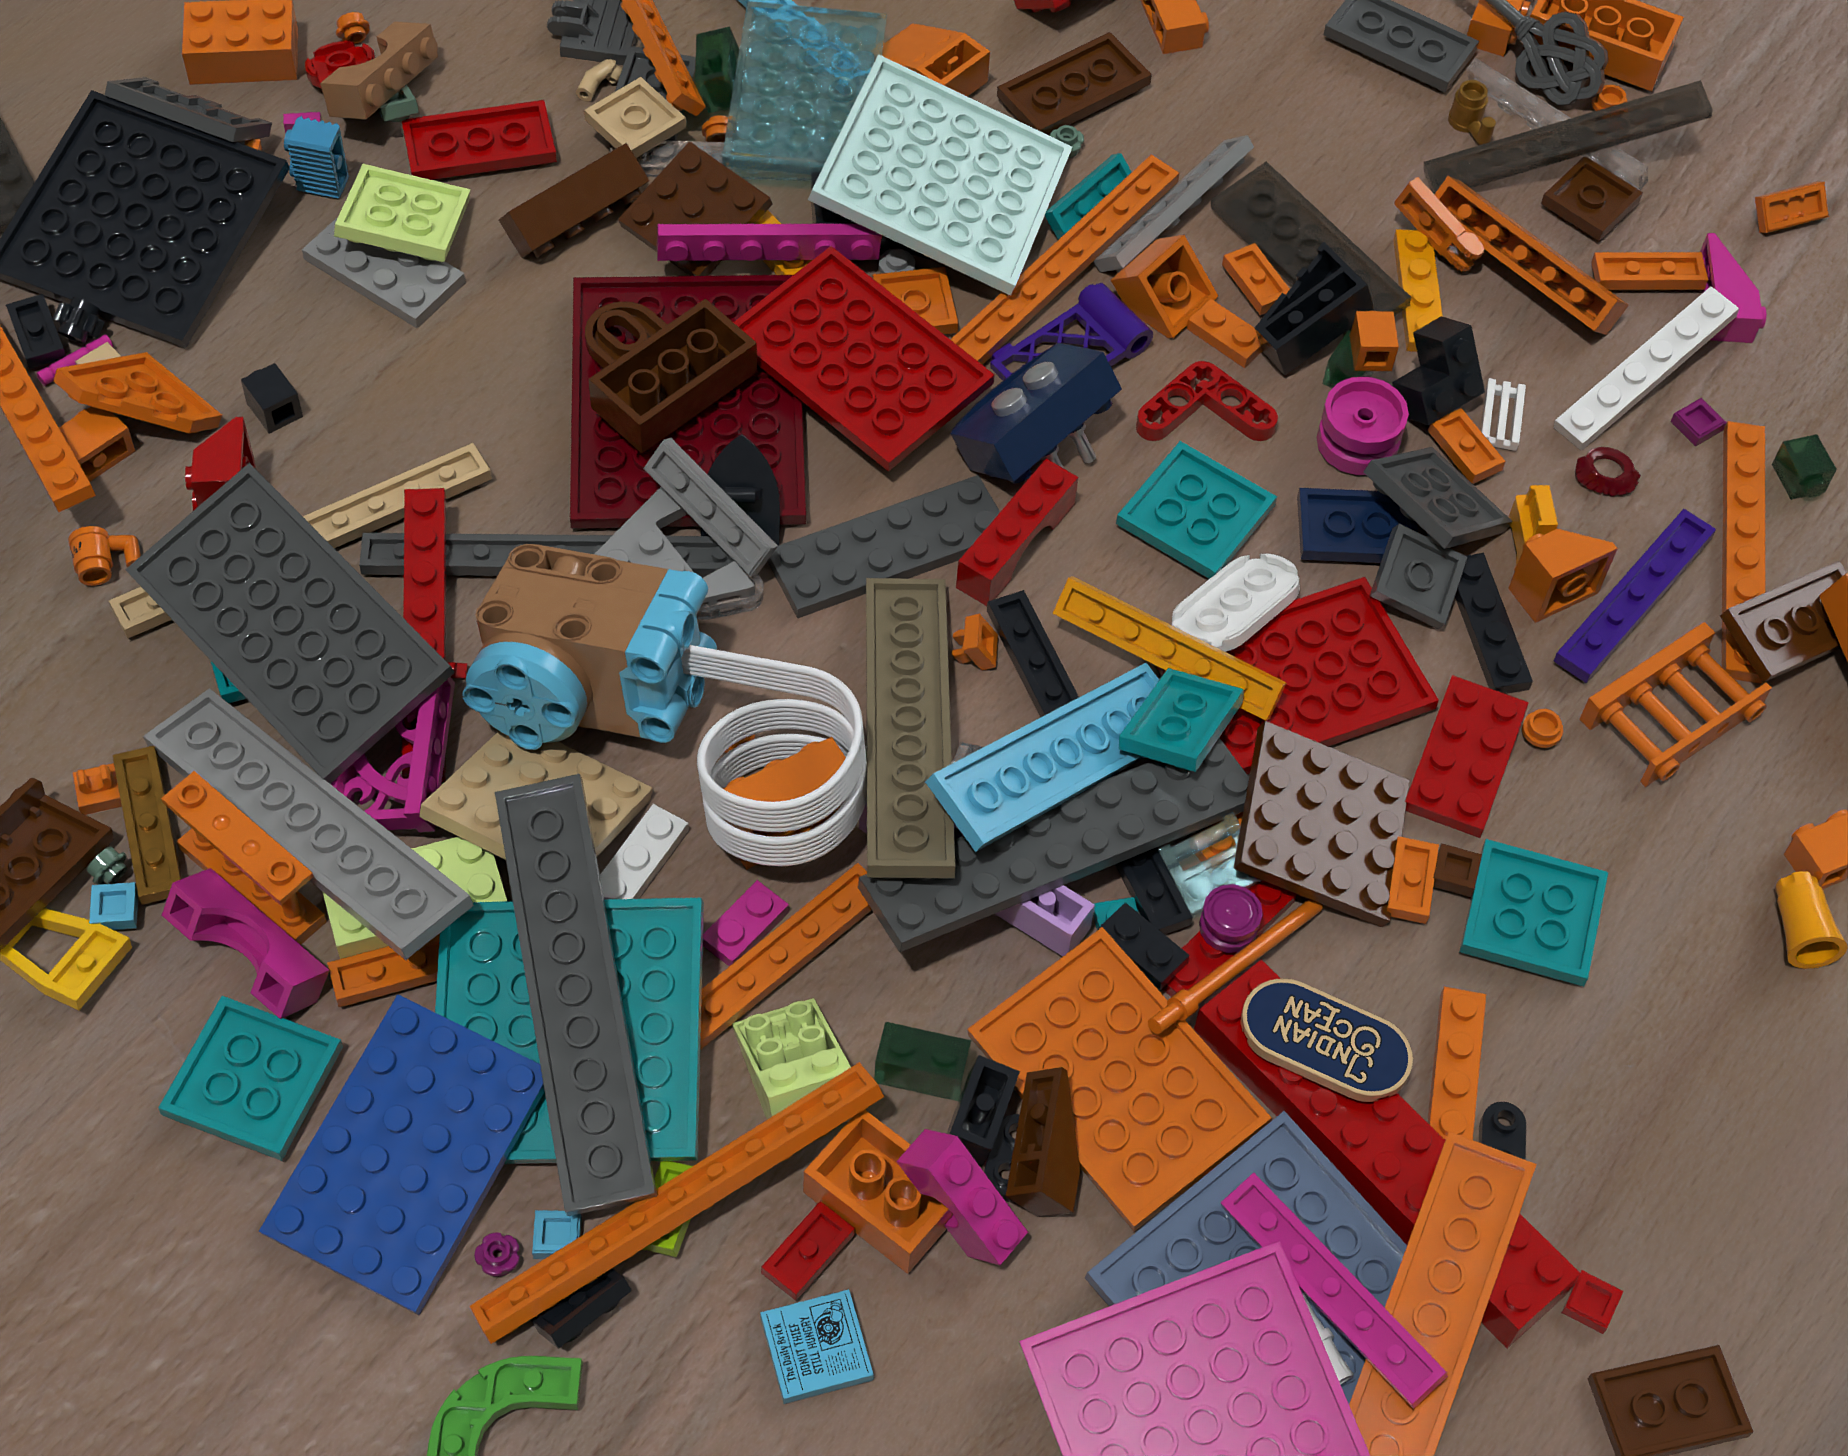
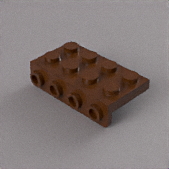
[0,778,114,951]

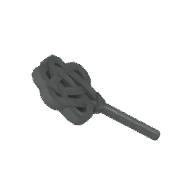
[1485,0,1608,105]

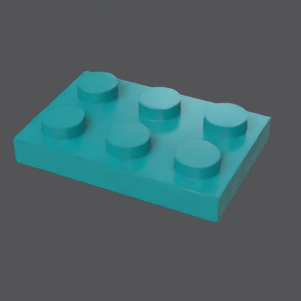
[1119,668,1244,772]

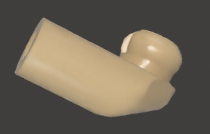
[576,59,622,101]

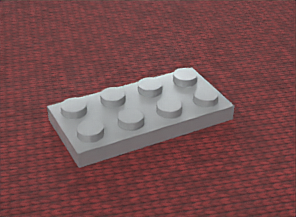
[302,217,466,328]

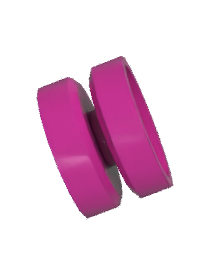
[1316,377,1409,475]

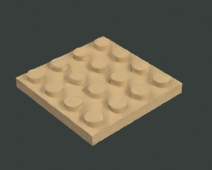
[419,731,653,860]

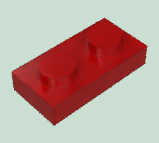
[761,1201,855,1301]

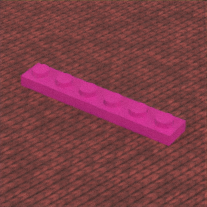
[656,224,882,261]
[1220,1173,1448,1409]

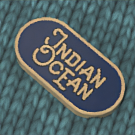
[1240,979,1413,1102]

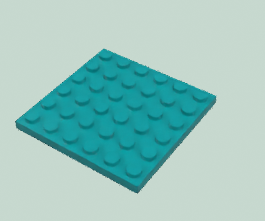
[435,897,704,1164]

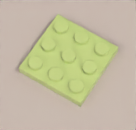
[334,164,471,262]

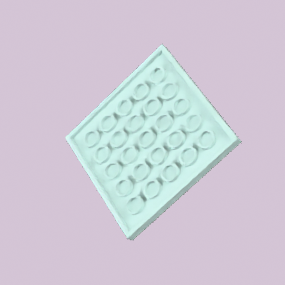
[808,54,1072,296]

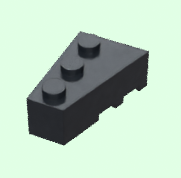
[1255,241,1375,375]

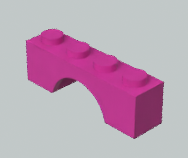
[161,868,329,1019]

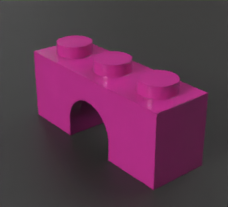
[896,1129,1028,1265]

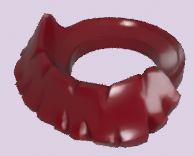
[1575,447,1641,496]

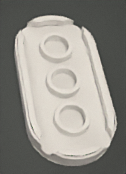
[1172,554,1300,652]

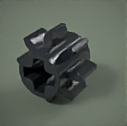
[52,297,105,344]

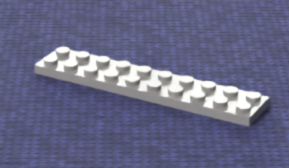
[143,688,473,960]

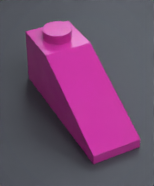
[1700,233,1767,343]

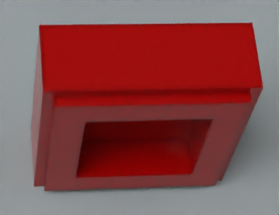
[1561,1270,1623,1334]

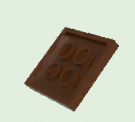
[618,141,773,276]

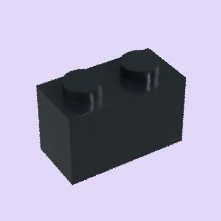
[946,1055,1020,1167]

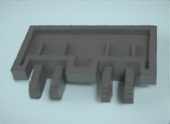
[547,0,637,65]
[105,77,272,145]

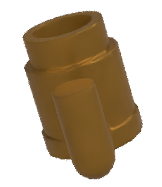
[1448,80,1496,146]

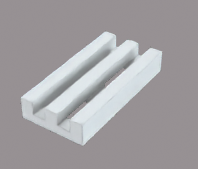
[1481,378,1526,451]

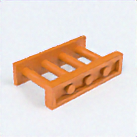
[1579,622,1772,787]
[161,771,327,945]

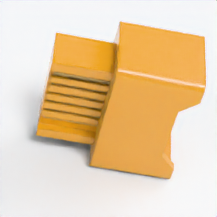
[1509,485,1558,565]

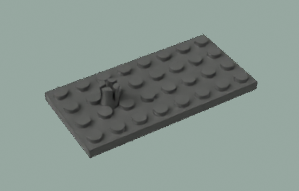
[125,463,455,784]

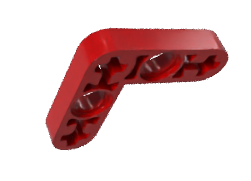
[1136,361,1278,441]

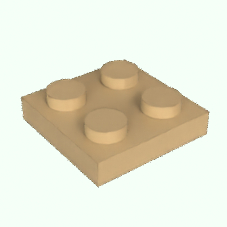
[584,77,686,158]

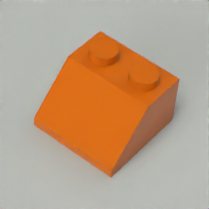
[1111,235,1218,339]
[1508,529,1618,623]

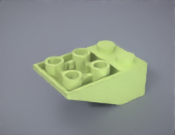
[732,998,851,1120]

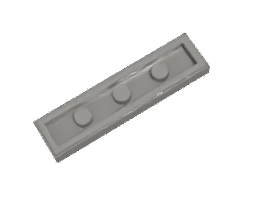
[643,438,778,577]

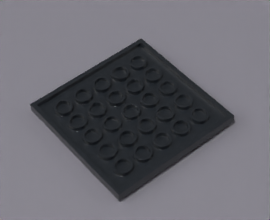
[0,90,290,348]

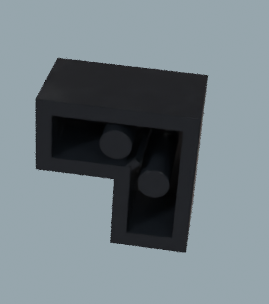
[1392,316,1485,425]

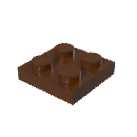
[1541,156,1643,241]

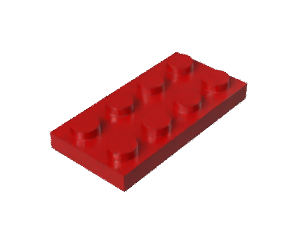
[402,100,557,180]
[1405,675,1529,838]

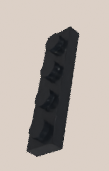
[1455,553,1533,694]

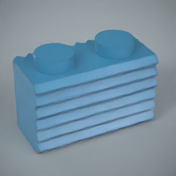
[284,116,349,198]

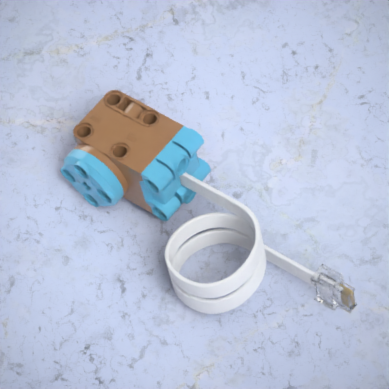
[462,544,985,866]

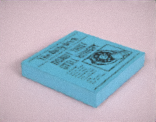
[760,1289,874,1404]

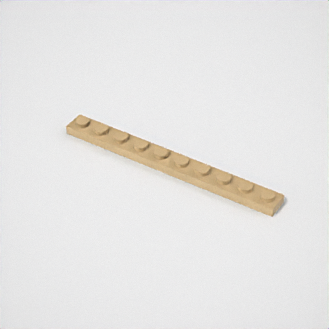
[109,443,492,639]

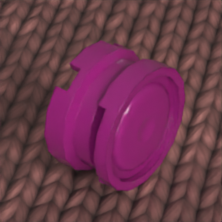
[1199,884,1263,953]

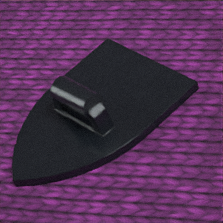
[701,433,780,545]

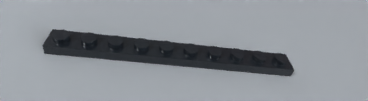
[987,590,1193,934]

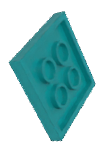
[1116,441,1277,579]
[1459,839,1608,987]
[158,996,343,1161]

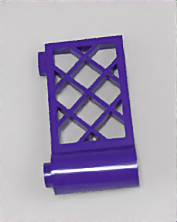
[990,283,1153,381]

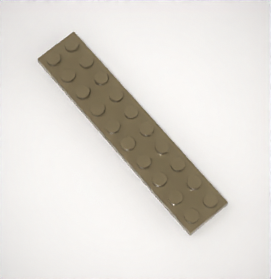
[866,578,955,878]

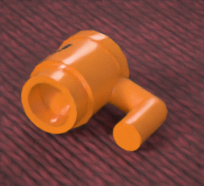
[68,526,141,586]

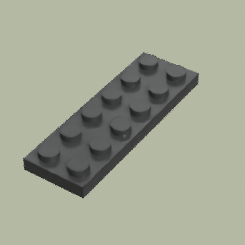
[767,475,1000,618]

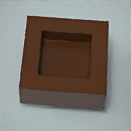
[1433,843,1482,897]

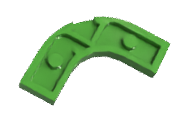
[427,1356,583,1456]

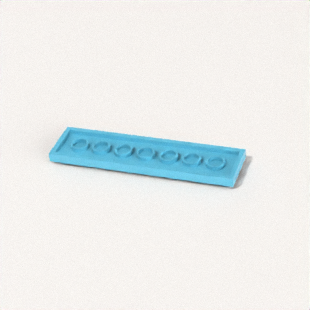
[925,663,1159,852]

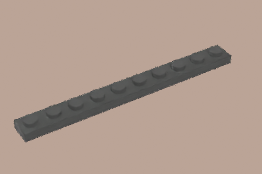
[359,533,759,578]

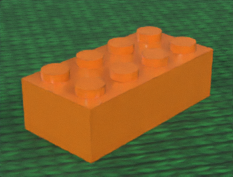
[1522,0,1684,91]

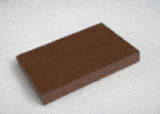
[1587,1345,1753,1456]

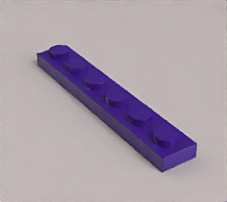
[1553,509,1716,683]

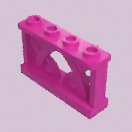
[331,677,455,832]

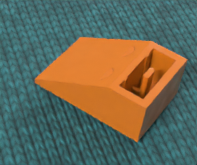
[864,23,990,97]

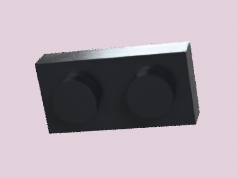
[6,294,66,369]
[1097,902,1190,990]
[531,1269,632,1349]

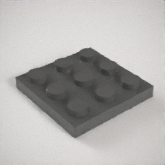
[1364,447,1512,549]

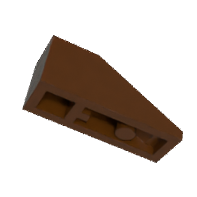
[1005,1067,1080,1217]

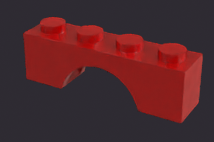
[956,459,1079,606]

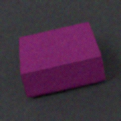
[1670,398,1727,447]

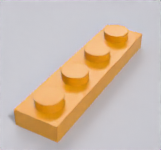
[1393,229,1443,352]

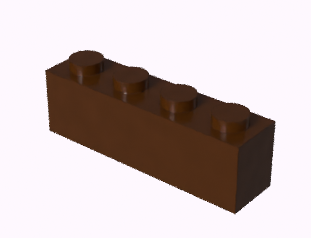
[498,143,650,258]

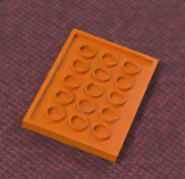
[967,927,1272,1232]

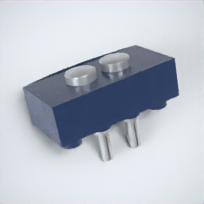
[950,343,1122,484]

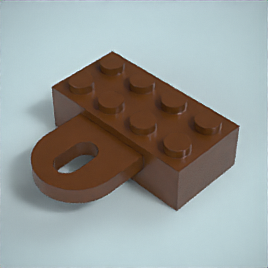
[585,299,757,453]

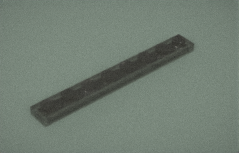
[1423,80,1713,194]

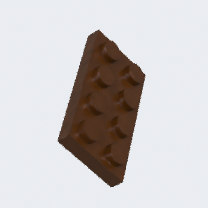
[997,32,1152,135]
[1720,561,1847,683]

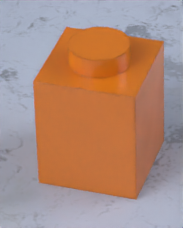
[1350,310,1399,371]

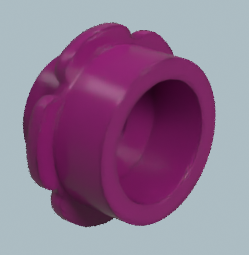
[474,1232,520,1277]

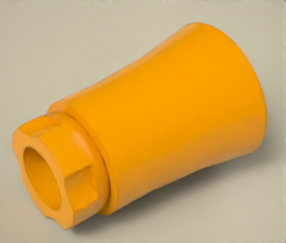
[1776,871,1848,969]

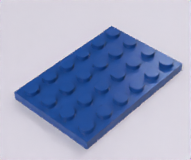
[259,994,545,1315]

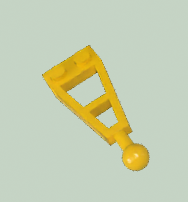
[0,908,132,1011]

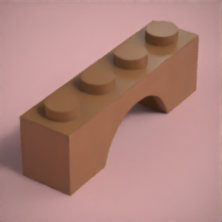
[321,21,438,119]

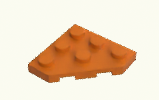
[53,352,222,434]

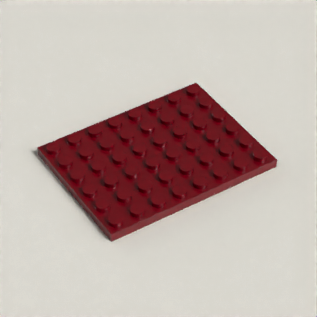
[570,275,806,529]

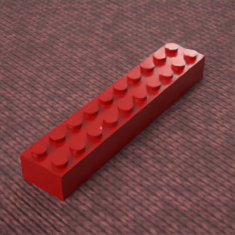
[1194,959,1581,1349]

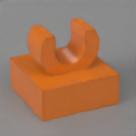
[951,613,998,671]
[73,763,122,815]

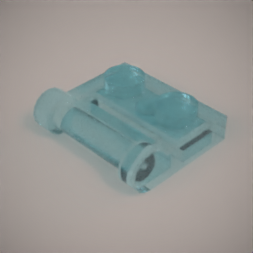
[1158,812,1263,916]

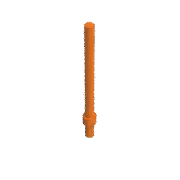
[1148,899,1323,1034]

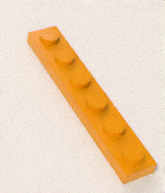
[1053,576,1287,721]

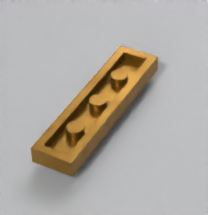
[112,746,182,905]

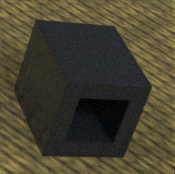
[241,363,303,434]

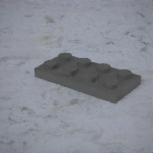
[1323,0,1479,92]

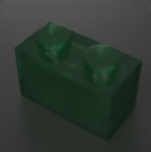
[695,26,743,113]
[874,1022,971,1101]

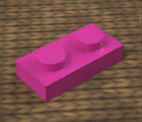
[703,880,789,966]

